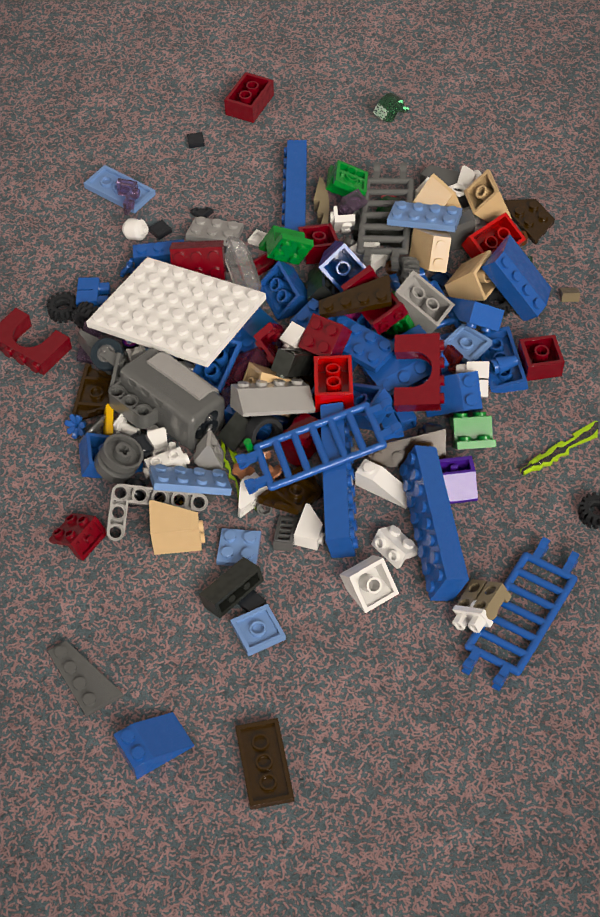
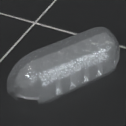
[225,236,261,291]

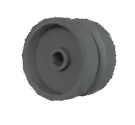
[94,433,144,484]

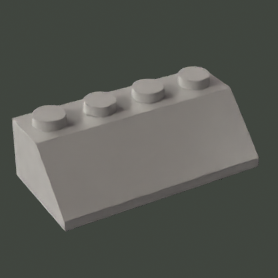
[230,378,315,417]

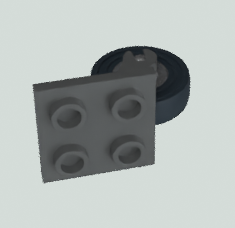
[90,338,129,388]

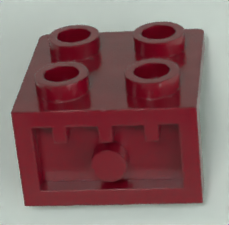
[253,322,285,364]
[48,513,106,561]

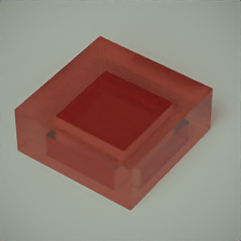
[443,345,464,371]

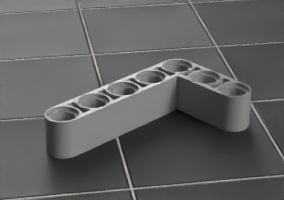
[105,484,208,542]

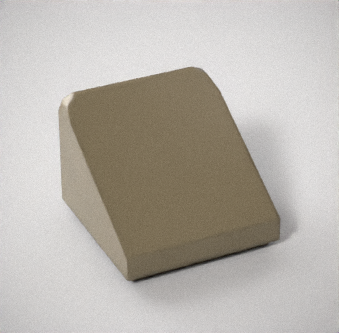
[559,287,580,302]

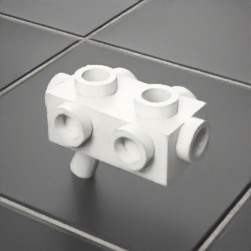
[142,442,190,481]

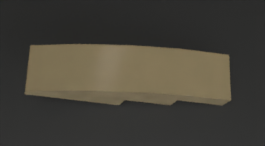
[314,177,330,224]

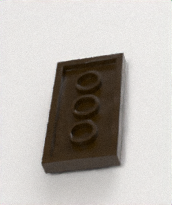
[235,718,295,810]

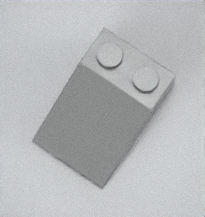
[394,270,455,333]

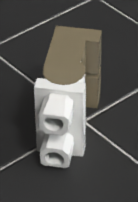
[452,579,512,633]

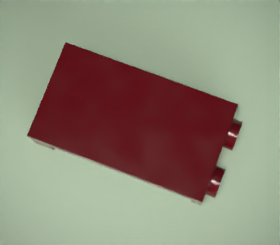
[341,265,409,335]

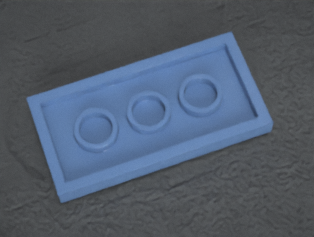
[84,165,156,214]
[387,201,462,232]
[149,464,232,496]

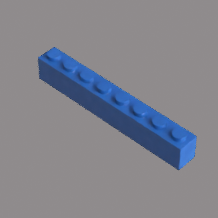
[282,140,307,231]

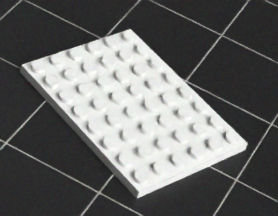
[86,257,266,367]

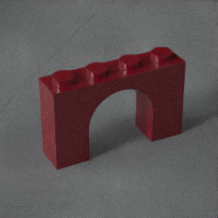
[0,308,72,375]
[394,333,445,412]

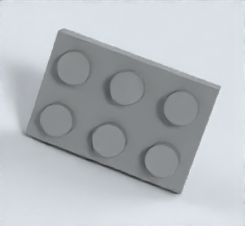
[186,217,244,247]

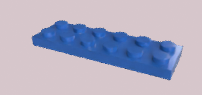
[290,298,395,373]

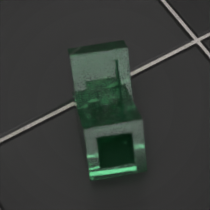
[373,93,409,123]

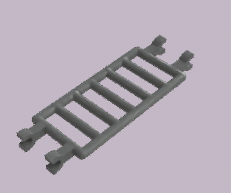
[356,162,414,271]

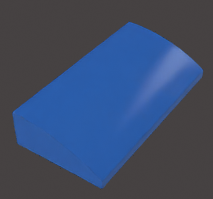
[480,326,528,393]

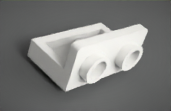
[329,206,355,234]
[371,525,418,569]

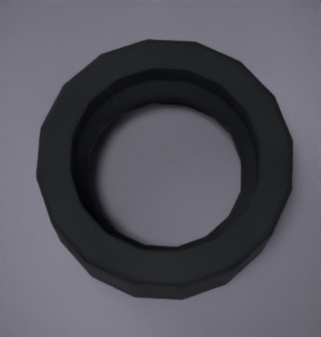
[245,415,284,452]

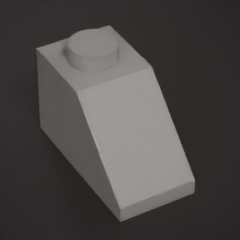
[193,430,224,470]

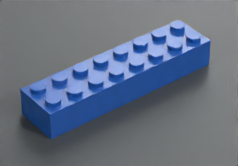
[320,402,359,558]
[399,445,469,602]

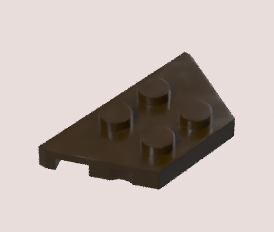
[504,199,555,244]
[72,363,112,420]
[256,465,323,515]

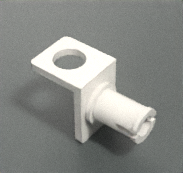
[449,165,482,197]
[113,414,141,436]
[147,425,168,456]

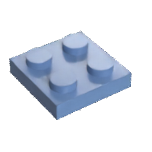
[444,323,492,364]
[216,528,261,566]
[230,604,286,657]

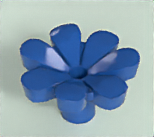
[120,257,135,277]
[65,414,87,439]

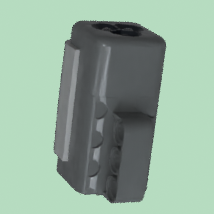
[108,348,225,450]

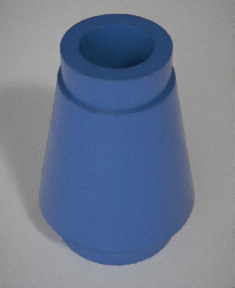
[489,355,518,375]

